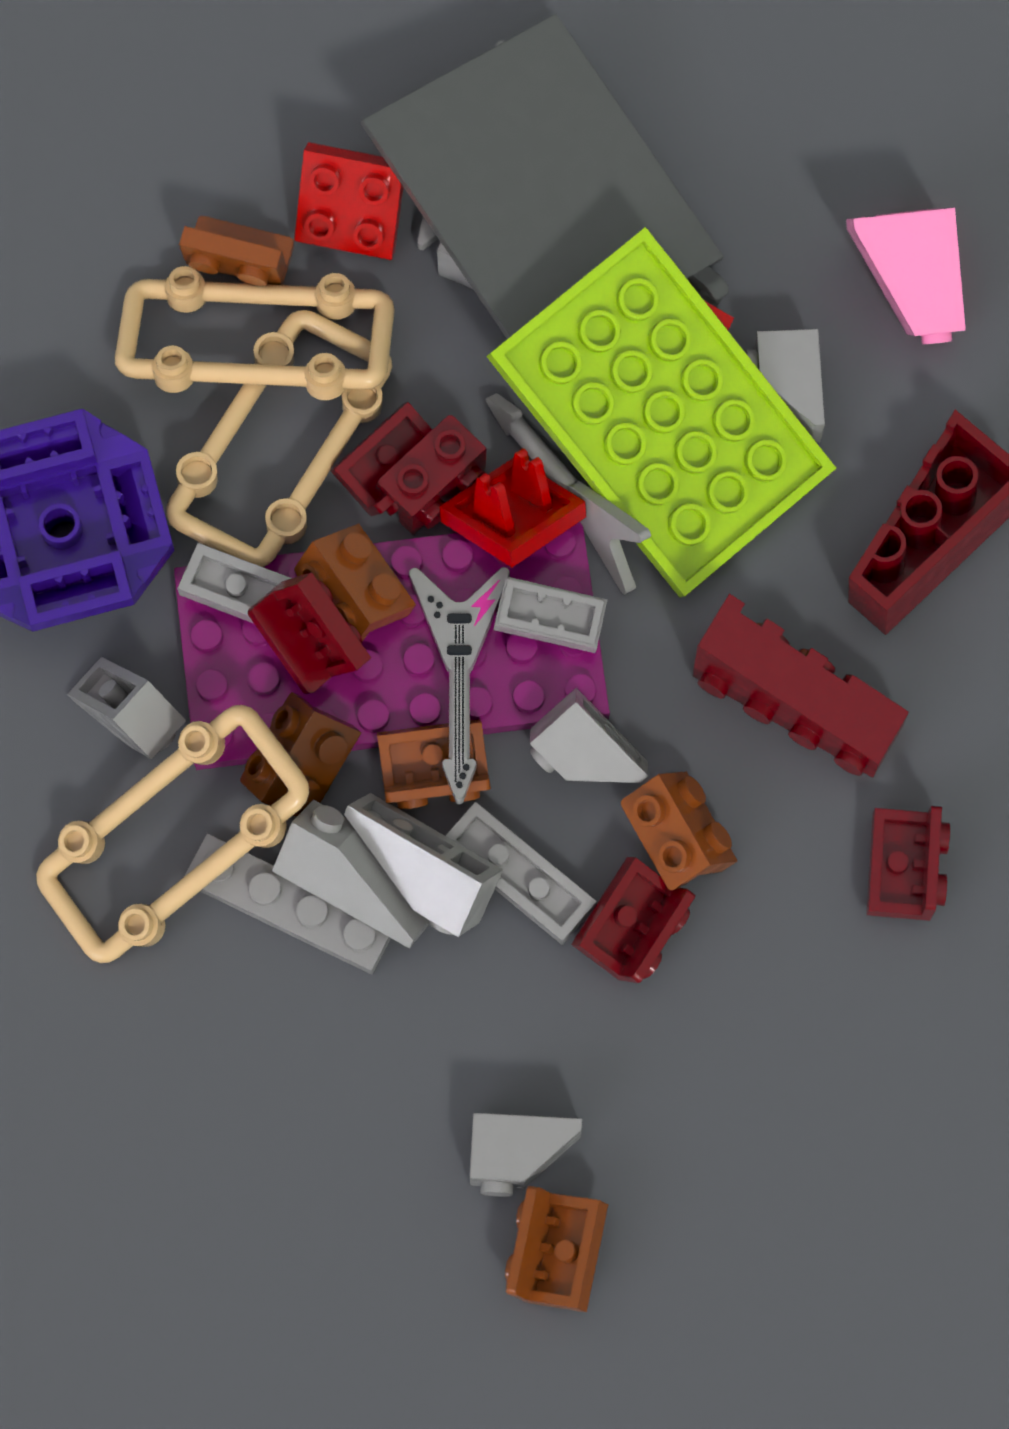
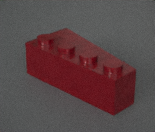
[848,409,1009,635]
[692,593,909,778]

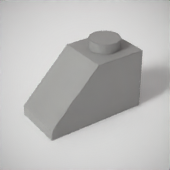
[746,329,825,443]
[67,656,186,759]
[530,688,648,783]
[470,1113,582,1197]

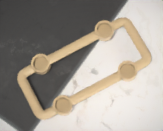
[115,266,394,400]
[166,310,392,567]
[36,705,309,963]

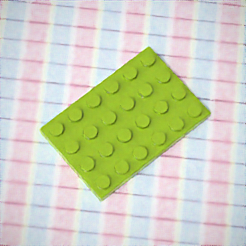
[486,227,837,598]

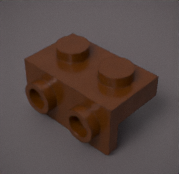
[240,692,361,817]

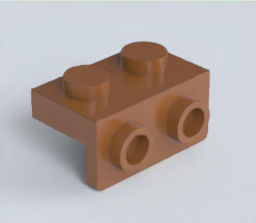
[179,216,295,286]
[294,523,416,641]
[377,719,491,809]
[621,771,738,890]
[505,1186,608,1312]

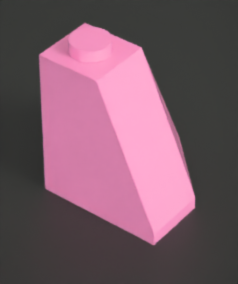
[846,208,966,344]

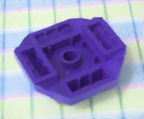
[0,408,175,632]

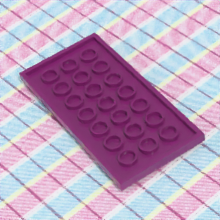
[174,522,610,770]

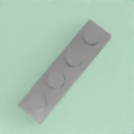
[184,833,391,975]

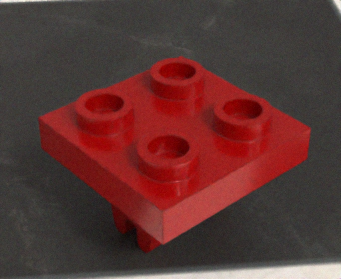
[294,142,403,260]
[439,448,586,568]

